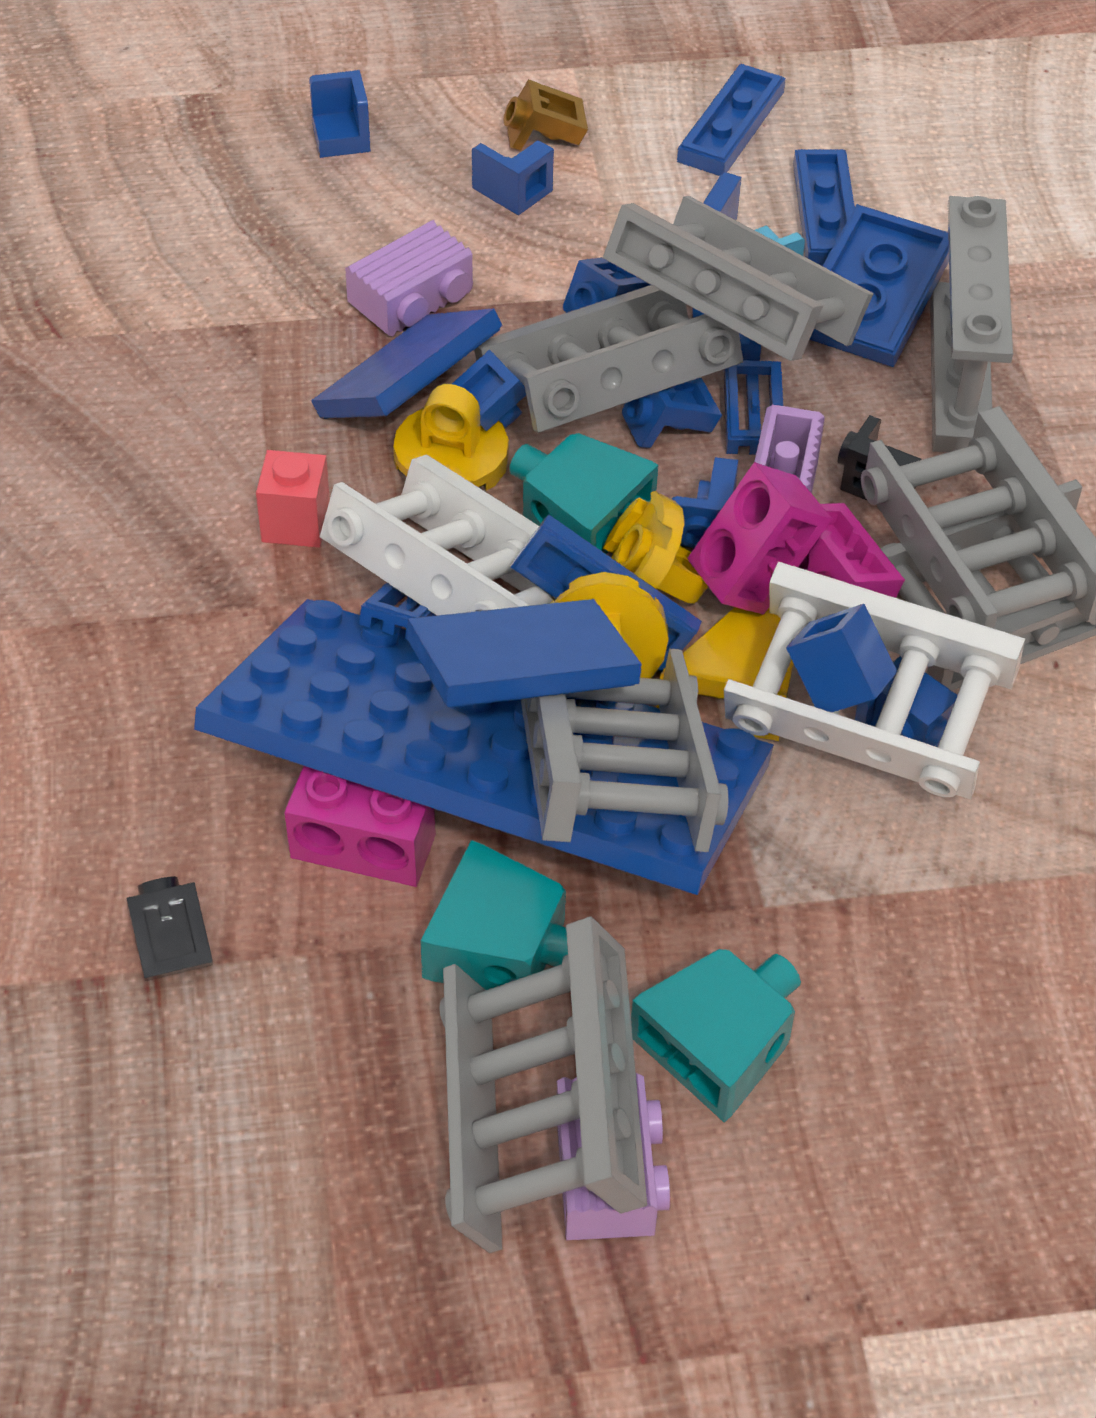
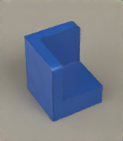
[309,70,371,158]
[472,140,554,216]
[786,603,896,713]

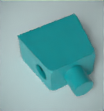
[509,433,658,554]
[420,840,568,990]
[631,949,801,1123]

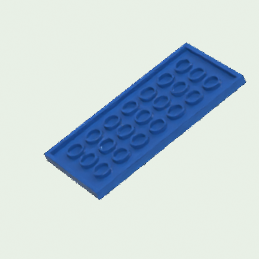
[194,599,774,895]

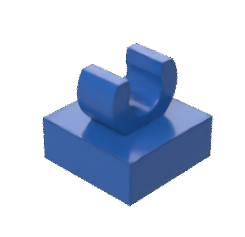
[452,349,526,431]

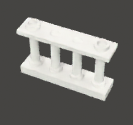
[320,454,556,615]
[724,561,1025,800]

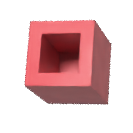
[256,450,330,548]

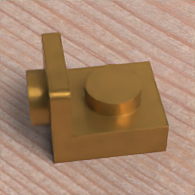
[503,79,588,151]

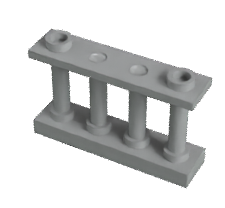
[603,196,873,361]
[930,196,1013,452]
[474,285,743,433]
[861,406,1096,629]
[881,479,1096,691]
[521,649,728,852]
[439,916,647,1253]

